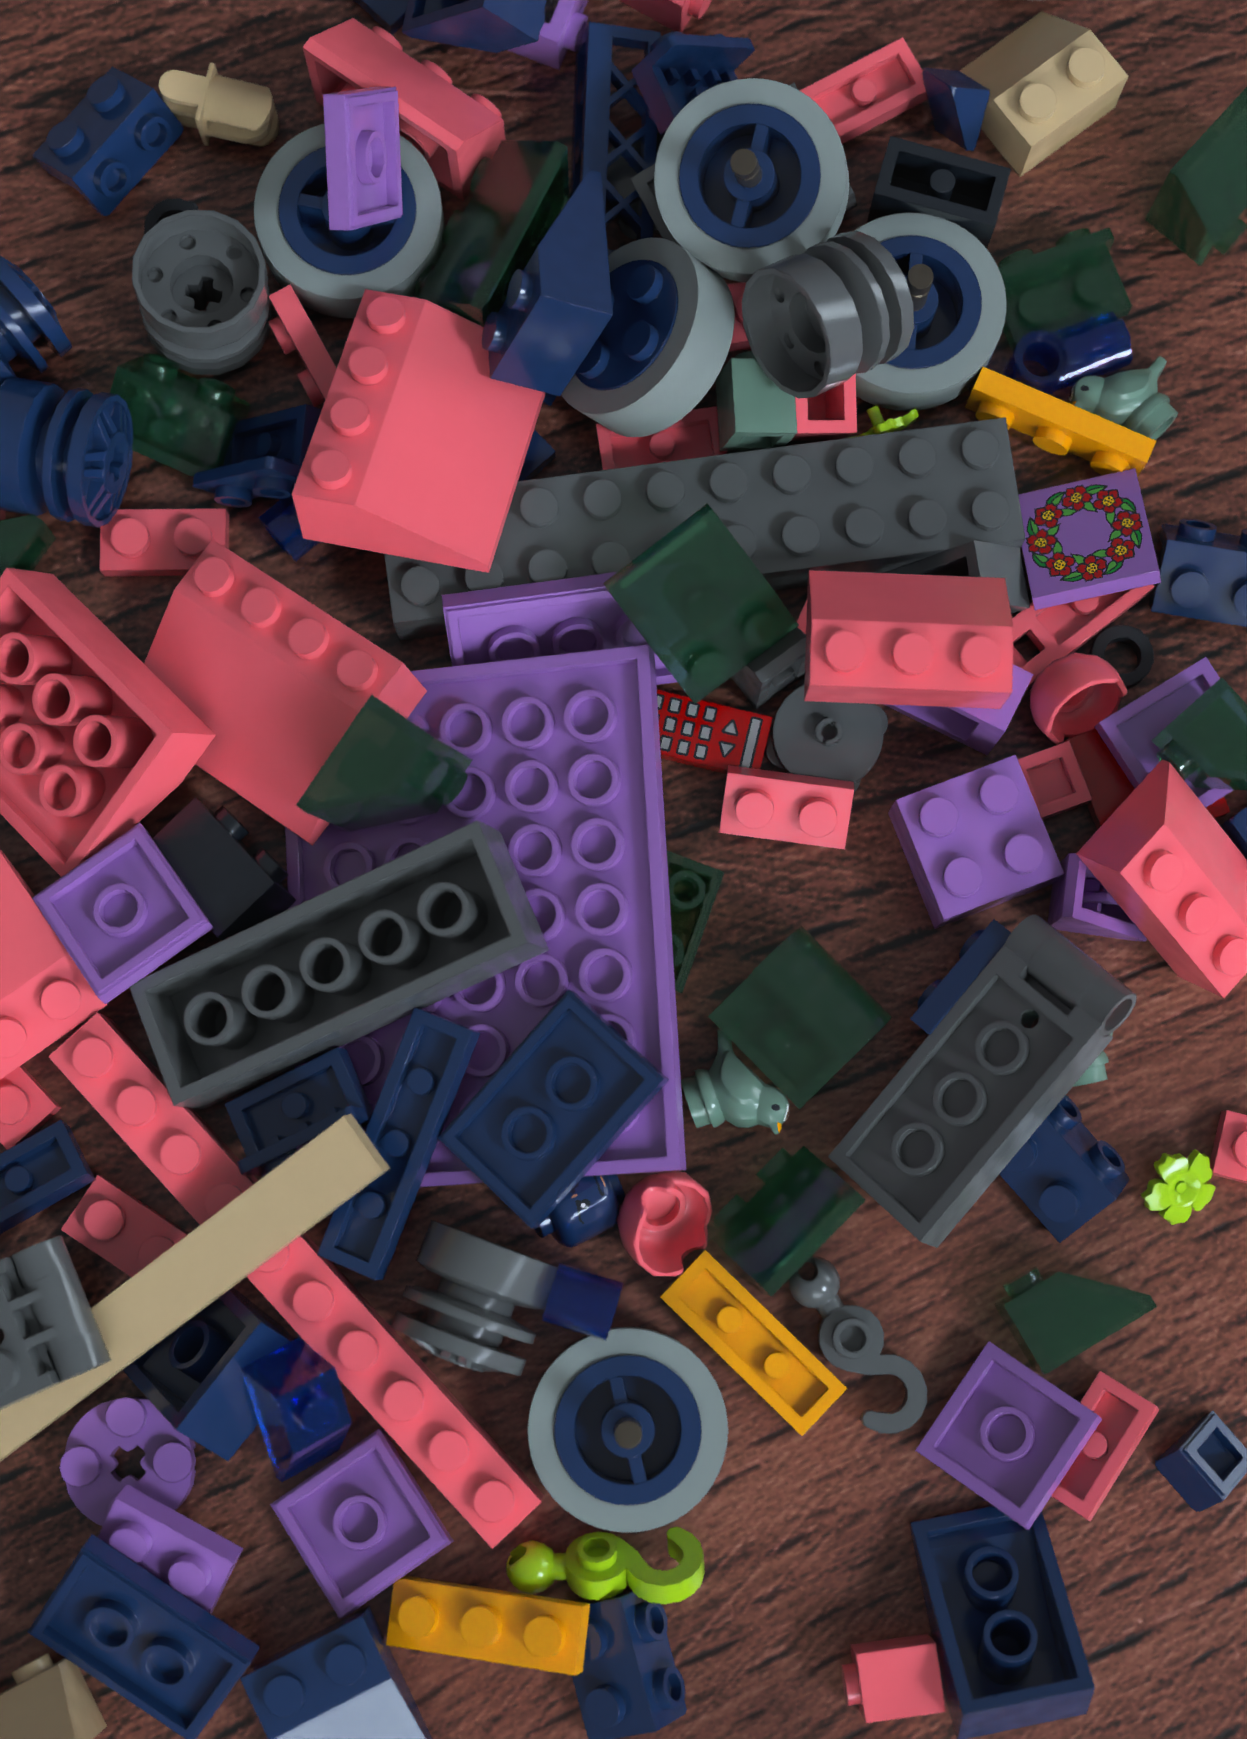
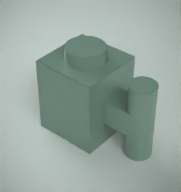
[715,351,797,454]

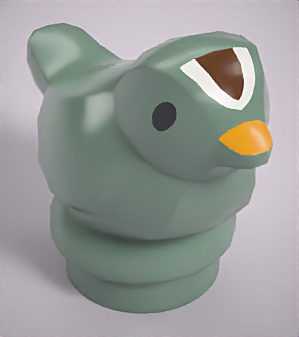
[1069,356,1178,440]
[681,1027,790,1134]

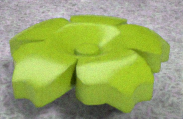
[849,405,919,438]
[1141,1149,1216,1225]

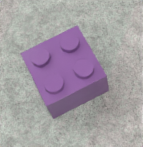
[888,755,1064,929]

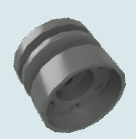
[132,210,272,375]
[742,230,914,399]
[391,1220,561,1376]

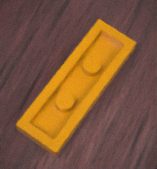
[965,367,1156,477]
[660,1250,847,1436]
[386,1576,590,1676]

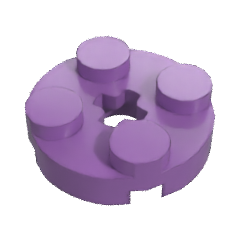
[60,1396,196,1526]

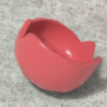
[1030,653,1128,745]
[617,1171,713,1276]

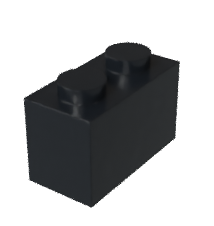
[867,136,1011,249]
[152,797,296,941]

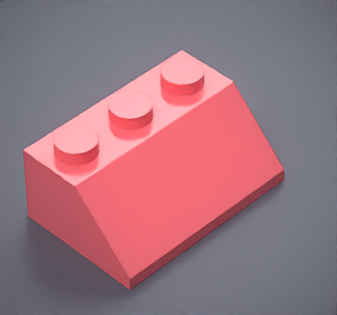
[302,18,506,201]
[804,570,1014,709]
[1076,759,1247,998]

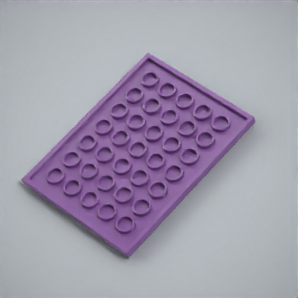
[285,644,686,1188]

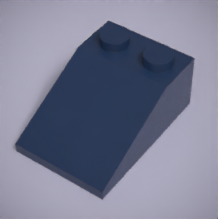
[482,169,613,396]
[910,1506,1095,1739]
[240,1606,433,1739]

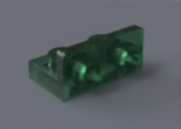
[998,228,1132,356]
[110,353,251,477]

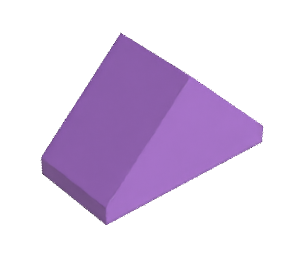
[1048,853,1147,941]

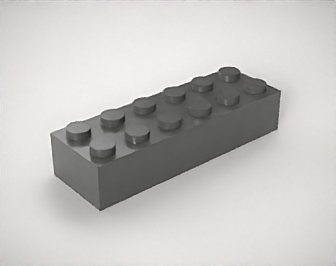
[129,820,549,1109]

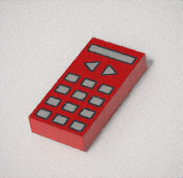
[657,690,773,774]

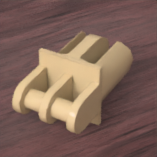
[159,62,279,146]

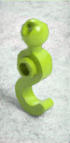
[506,1527,705,1604]

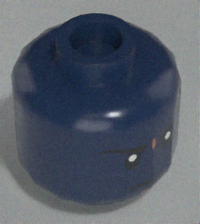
[534,1175,625,1247]

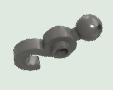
[789,1257,927,1434]

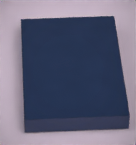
[438,989,669,1228]
[27,1534,260,1739]

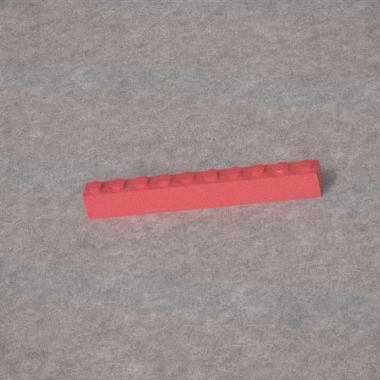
[48,1012,544,1549]

